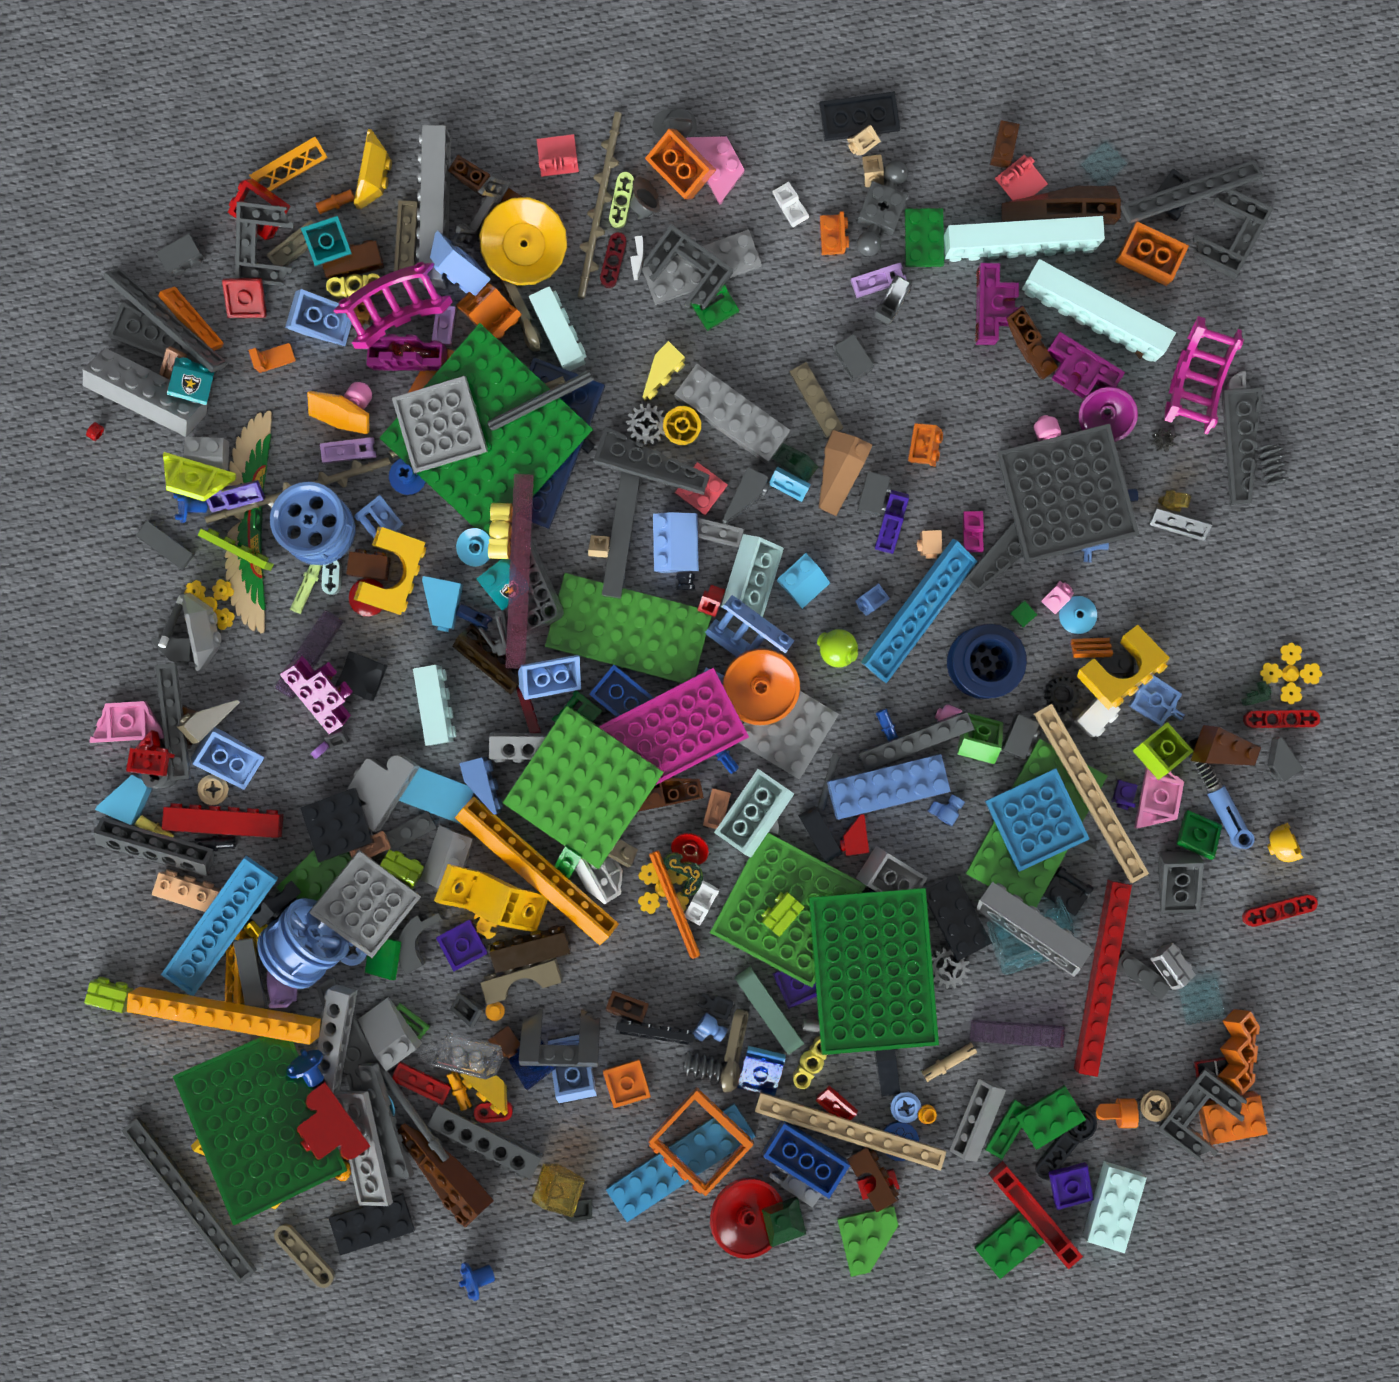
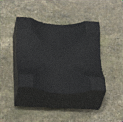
[335,651,388,701]
[251,880,301,928]

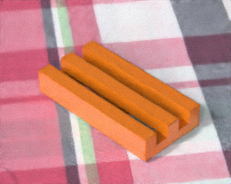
[1071,638,1113,658]

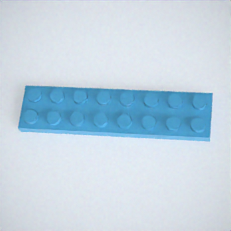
[861,539,977,684]
[161,856,278,996]
[606,1103,756,1222]

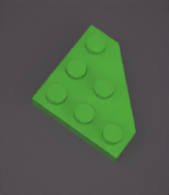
[837,1205,898,1277]

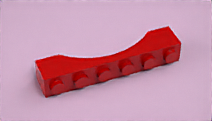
[988,1161,1083,1269]

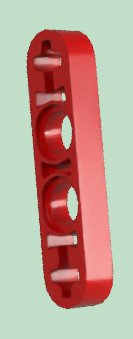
[1243,710,1320,728]
[1242,894,1318,927]

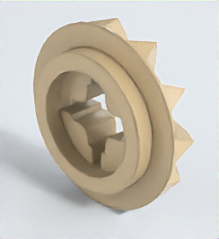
[197,774,229,805]
[1140,1090,1171,1122]

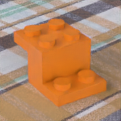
[456,283,522,339]

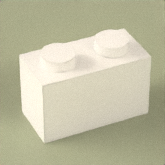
[1074,698,1120,737]

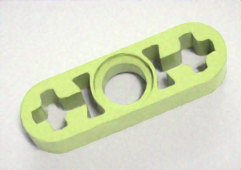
[609,172,634,228]

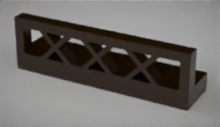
[452,624,521,695]

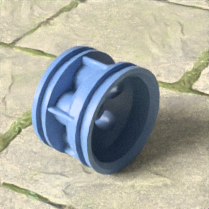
[270,482,356,565]

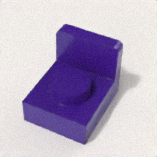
[1112,780,1138,810]

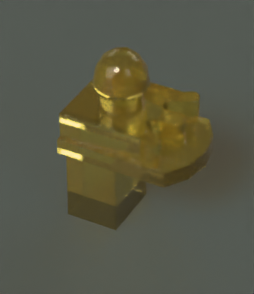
[1158,490,1191,512]

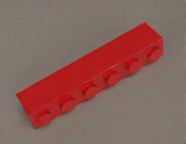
[162,803,284,838]

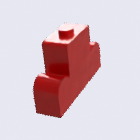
[297,1082,371,1160]

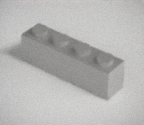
[950,1079,1006,1162]

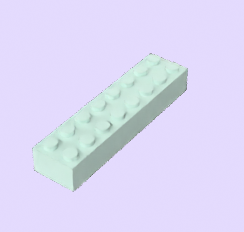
[944,216,1105,262]
[1022,259,1176,362]

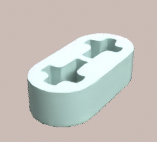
[322,560,342,595]

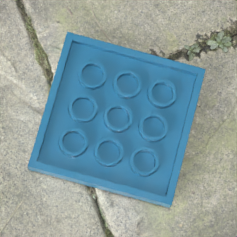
[985,768,1090,872]

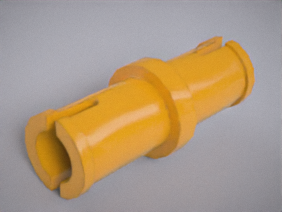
[446,1070,472,1111]

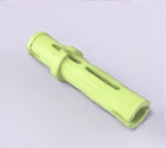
[290,565,323,614]

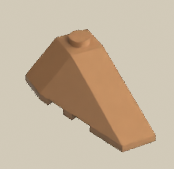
[819,430,872,516]

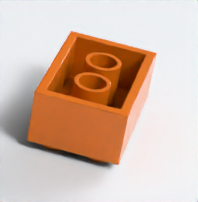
[645,129,716,199]
[1115,221,1189,286]
[1199,1091,1268,1145]

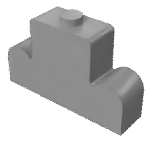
[348,756,420,831]

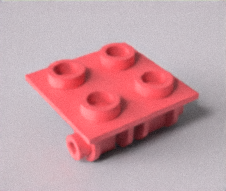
[536,134,579,177]
[995,154,1048,201]

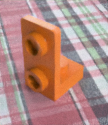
[248,343,296,373]

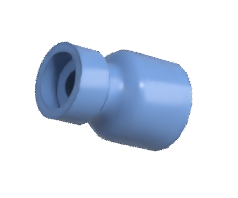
[928,795,965,826]
[692,1013,728,1042]

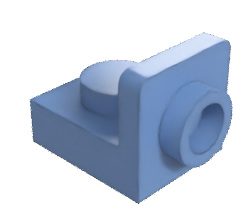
[855,584,890,616]

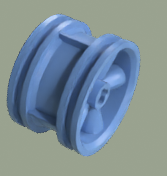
[257,898,349,989]

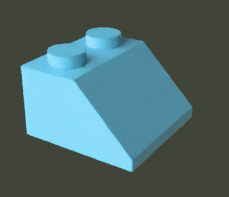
[777,553,830,609]

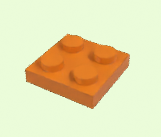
[603,1059,651,1108]

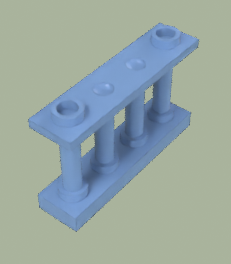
[705,595,794,657]

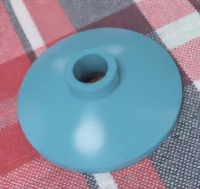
[456,528,491,567]
[1059,596,1097,634]

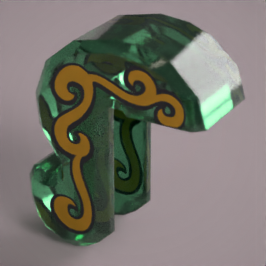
[663,852,703,897]

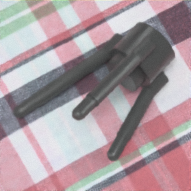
[479,610,513,656]

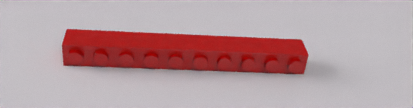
[1074,880,1132,1077]

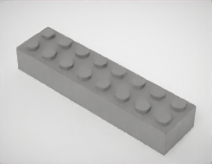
[416,125,451,289]

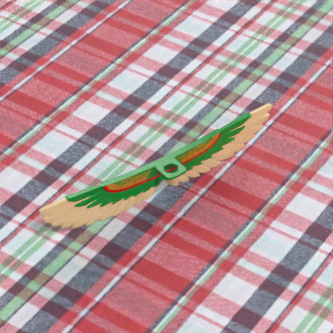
[225,411,272,633]

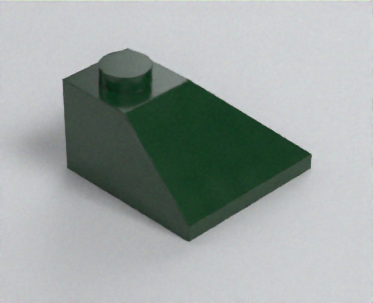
[762,1197,806,1247]

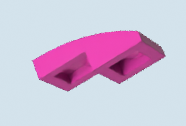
[963,511,984,553]

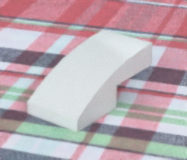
[772,182,809,227]
[630,236,644,280]
[685,880,720,926]

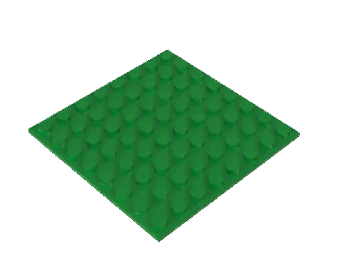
[380,323,593,536]

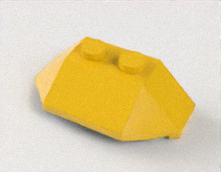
[354,129,392,210]

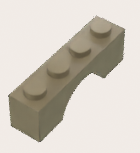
[480,958,562,1005]

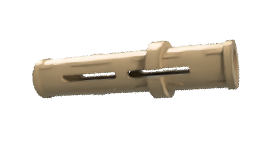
[921,1042,977,1082]

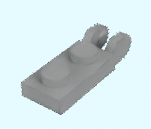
[769,1165,822,1208]

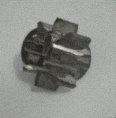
[1151,428,1177,452]

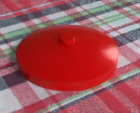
[710,1178,782,1259]

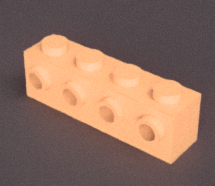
[152,869,223,912]

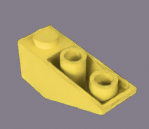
[643,341,685,401]

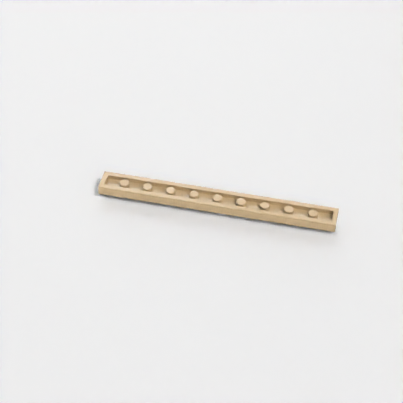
[1034,704,1149,883]
[755,1092,946,1171]

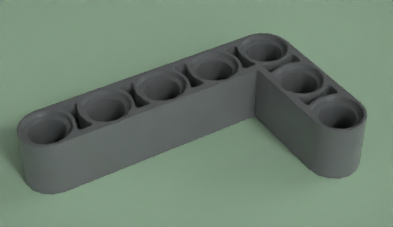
[508,533,564,638]

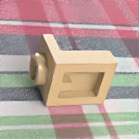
[847,125,881,155]
[862,155,884,187]
[588,535,610,558]

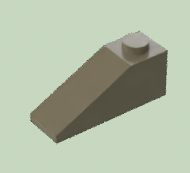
[177,700,240,744]

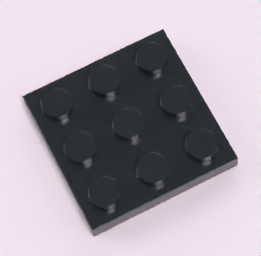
[300,788,374,863]

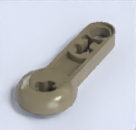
[501,280,542,352]
[720,1009,749,1093]

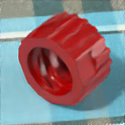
[86,422,104,441]

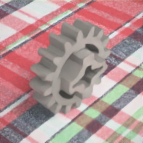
[626,403,665,446]
[932,946,970,989]

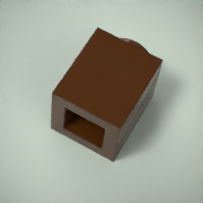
[488,1026,520,1058]

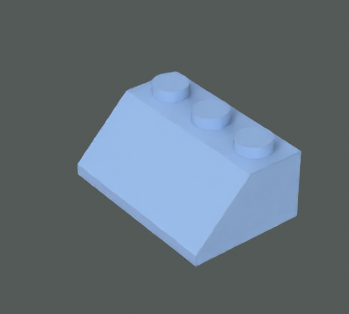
[430,230,490,296]
[653,512,699,573]
[518,655,581,700]

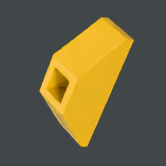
[460,1069,508,1115]

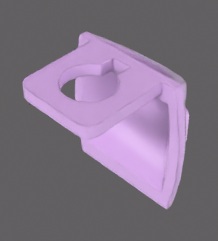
[267,970,298,1008]

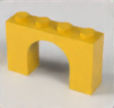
[354,527,426,615]
[1077,625,1170,710]

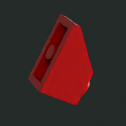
[840,814,869,856]

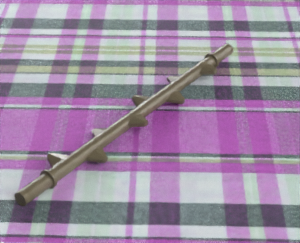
[577,112,622,299]
[204,457,391,524]

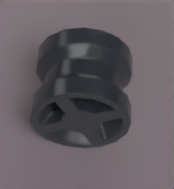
[676,573,695,590]

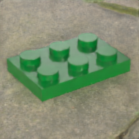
[904,208,944,267]
[1015,1085,1086,1150]
[974,1210,1044,1279]

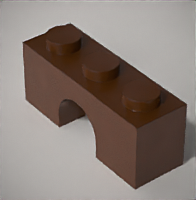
[847,1148,899,1212]

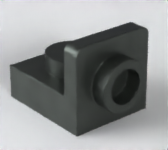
[561,1197,592,1222]

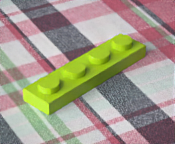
[197,528,274,571]

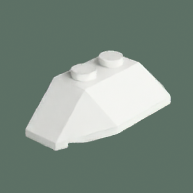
[575,857,623,904]

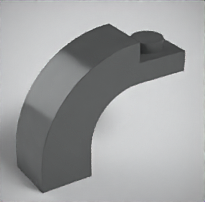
[398,910,444,975]

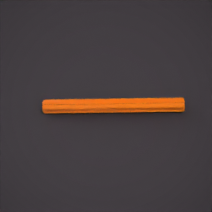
[649,850,700,959]

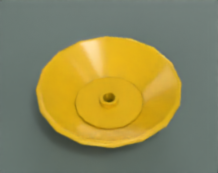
[479,197,567,285]

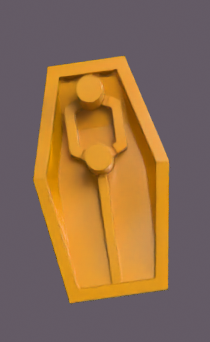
[307,391,370,434]

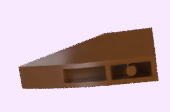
[1001,185,1121,225]
[638,778,704,812]
[397,1123,494,1228]

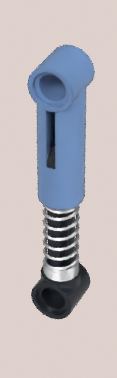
[1183,736,1255,849]

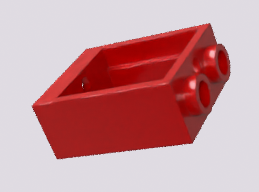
[227,178,291,240]

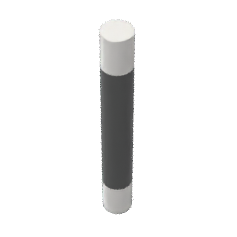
[158,595,183,648]

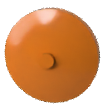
[722,648,800,725]

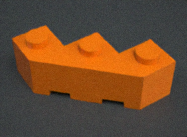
[1218,1009,1260,1095]

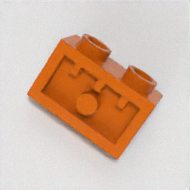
[820,211,849,255]
[908,423,943,467]

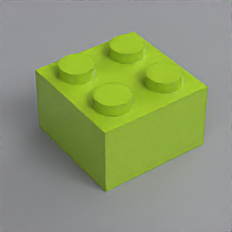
[1133,722,1194,780]

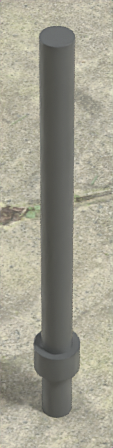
[378,1063,449,1162]

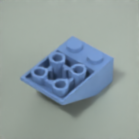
[460,757,503,815]

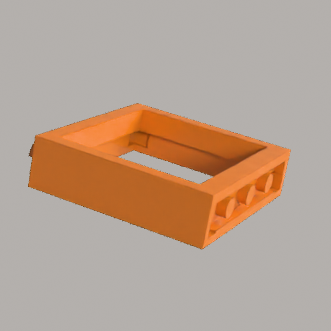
[649,1087,754,1196]

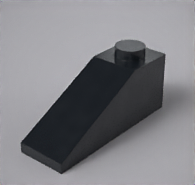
[874,1049,900,1097]

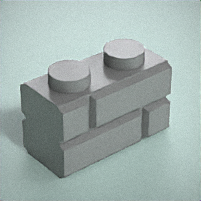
[1150,943,1196,990]

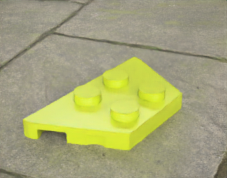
[163,452,236,501]

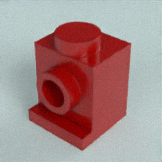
[697,585,725,617]

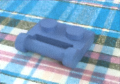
[354,495,405,539]

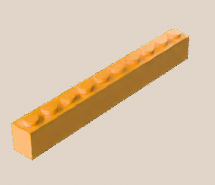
[455,796,619,945]
[127,987,321,1045]

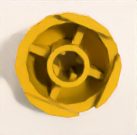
[663,406,701,445]
[1267,823,1303,862]

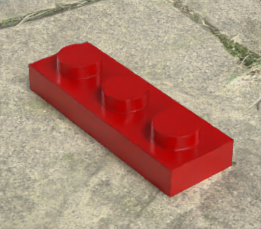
[392,1061,451,1105]

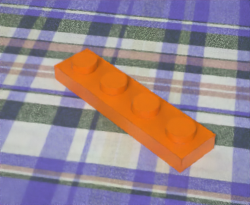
[158,286,224,351]

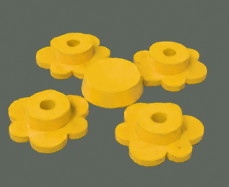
[184,579,235,630]
[1260,643,1322,705]
[638,863,689,914]

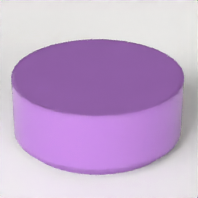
[311,741,329,759]

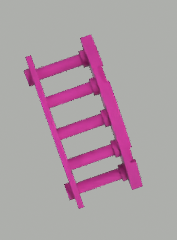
[333,262,453,349]
[1164,316,1244,434]

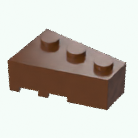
[1190,725,1261,766]

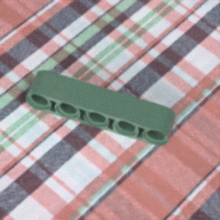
[734,967,804,1055]

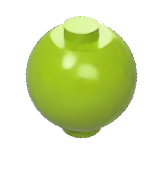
[817,629,858,668]

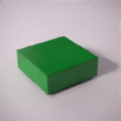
[1010,601,1037,628]

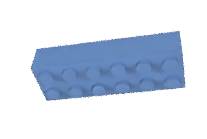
[827,754,951,820]

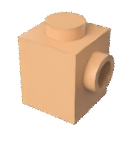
[917,530,942,559]

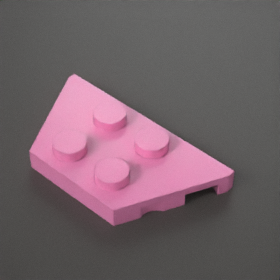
[686,136,745,205]
[90,701,164,743]
[1134,767,1184,829]

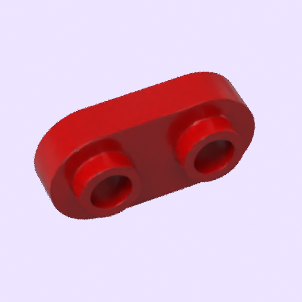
[474,1101,513,1123]

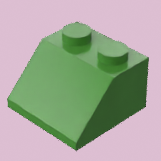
[957,713,1003,764]

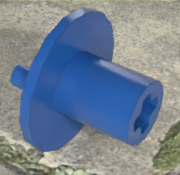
[389,459,426,495]
[173,493,207,523]
[286,1049,324,1087]
[459,1262,495,1301]

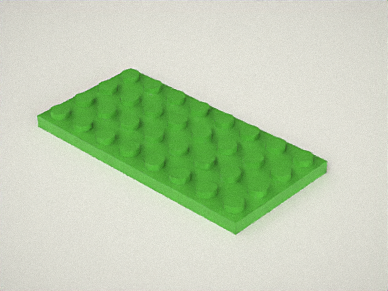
[545,573,712,683]
[965,739,1107,907]

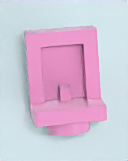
[1041,581,1074,614]

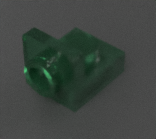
[1241,681,1271,706]

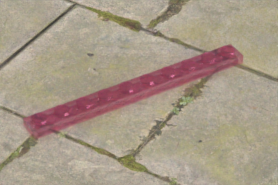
[506,474,534,669]

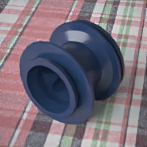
[947,624,1027,699]

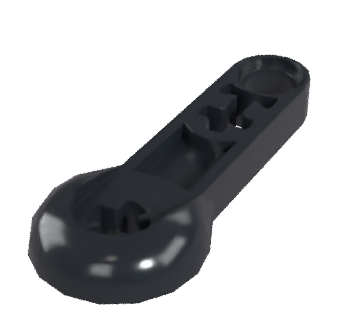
[1035,1108,1097,1179]

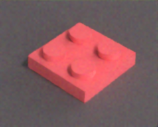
[675,462,728,516]

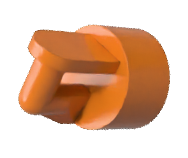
[1096,1098,1140,1128]

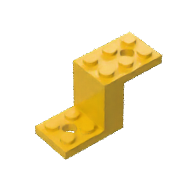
[434,864,548,932]

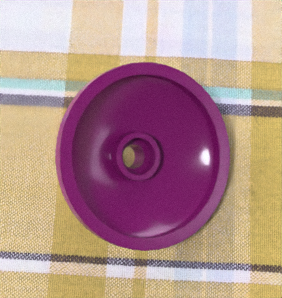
[1079,386,1138,442]

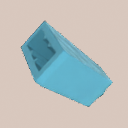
[422,576,463,632]
[95,773,152,825]

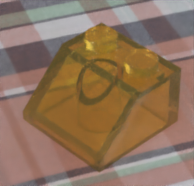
[531,1164,585,1217]

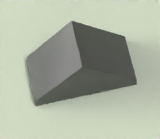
[450,992,485,1028]

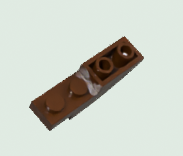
[448,155,523,204]
[1006,306,1058,380]

